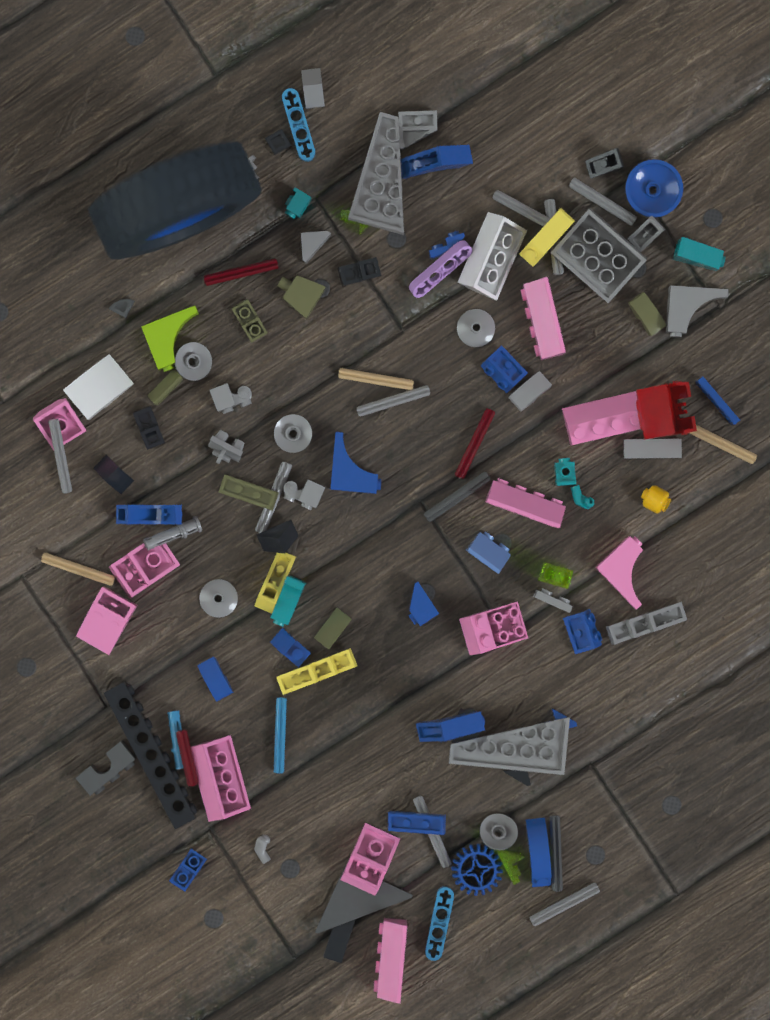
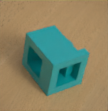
[285,187,312,219]
[554,458,576,486]

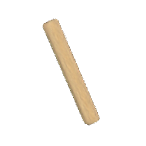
[338,368,414,390]
[690,425,757,464]
[41,553,115,586]

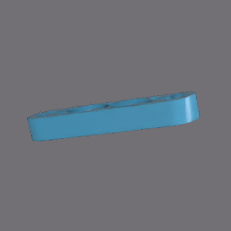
[282,88,315,162]
[425,886,454,961]

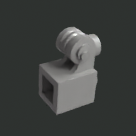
[210,383,252,414]
[283,480,326,510]

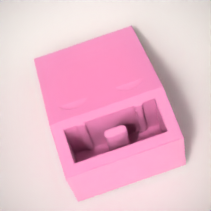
[76,586,138,655]
[459,601,528,655]

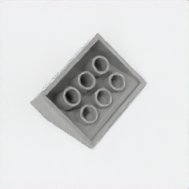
[551,208,648,303]

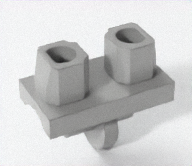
[208,430,244,464]

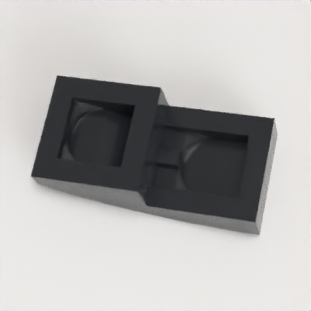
[337,257,381,287]
[133,405,165,450]

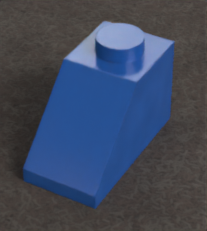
[408,581,439,626]

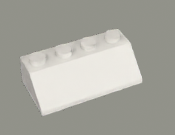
[458,212,527,301]

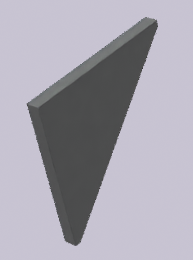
[315,864,413,933]

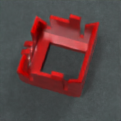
[636,381,697,440]

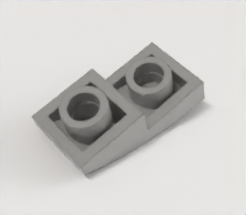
[508,371,552,412]

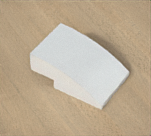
[63,354,134,420]

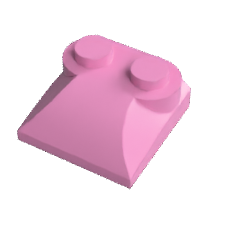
[33,398,87,450]

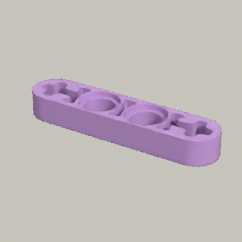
[409,240,472,298]

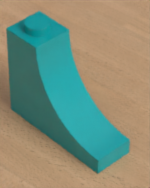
[270,575,306,627]

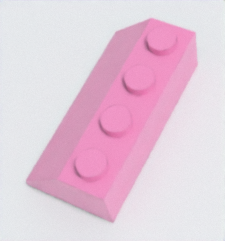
[520,277,566,360]
[562,391,640,446]
[485,478,566,528]
[191,735,251,822]
[373,918,407,1003]

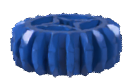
[451,843,503,896]

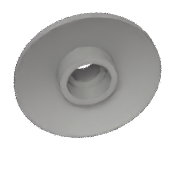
[457,309,495,347]
[175,342,212,381]
[274,414,312,453]
[200,579,238,618]
[480,814,518,850]

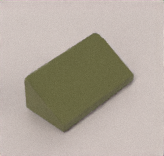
[148,370,184,405]
[314,608,352,650]

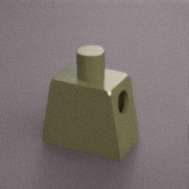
[277,275,326,319]

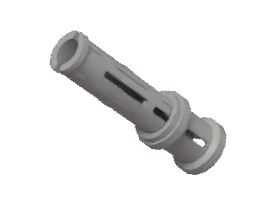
[143,516,202,550]

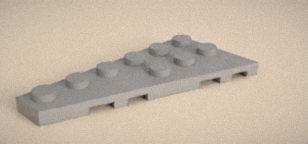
[348,112,404,235]
[449,717,570,775]

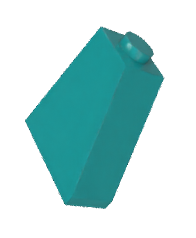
[672,237,726,271]

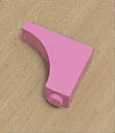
[595,536,643,610]

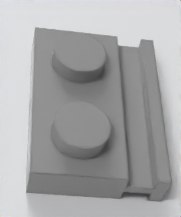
[533,588,573,613]

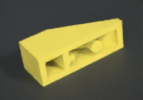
[519,208,575,267]
[255,553,296,614]

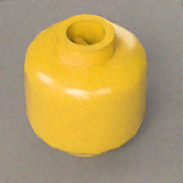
[641,485,671,513]

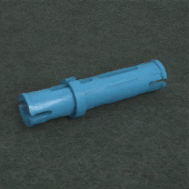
[167,710,183,769]

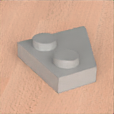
[398,110,437,150]

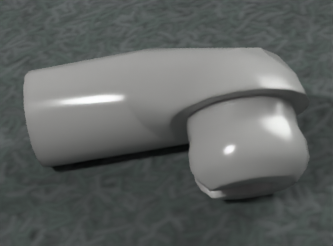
[254,834,271,864]

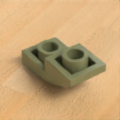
[628,292,667,336]
[231,298,268,343]

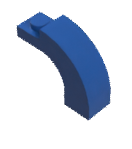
[116,505,183,524]
[526,818,552,887]

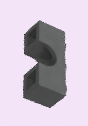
[76,740,137,796]

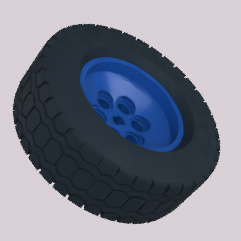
[88,141,262,260]

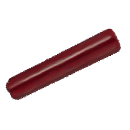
[176,730,198,786]

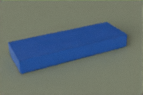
[696,376,740,425]
[388,811,446,835]

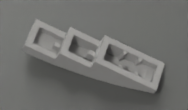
[606,602,687,645]

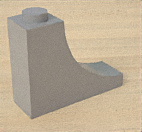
[666,286,728,337]

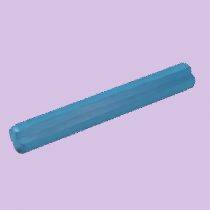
[274,697,287,773]

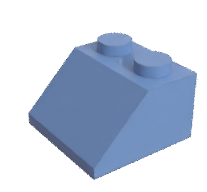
[466,531,511,574]

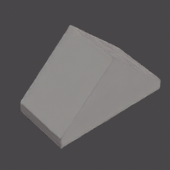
[301,68,325,109]
[627,216,665,252]
[301,231,331,264]

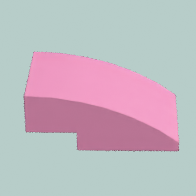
[109,543,180,599]
[340,823,400,896]

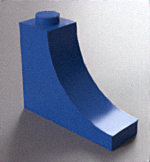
[400,145,473,179]
[330,432,382,494]
[416,711,485,742]

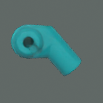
[570,485,594,509]

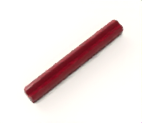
[204,258,279,286]
[455,408,495,479]

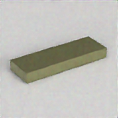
[219,474,279,511]

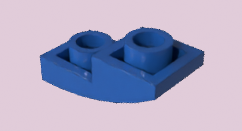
[429,231,465,260]
[197,657,234,701]
[169,849,207,892]

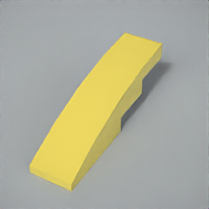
[276,648,357,695]

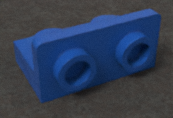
[481,345,528,393]
[563,609,602,654]

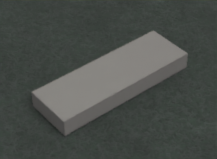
[623,439,682,459]

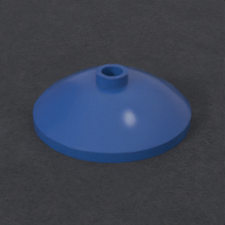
[625,160,683,218]

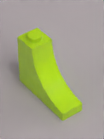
[141,306,199,372]

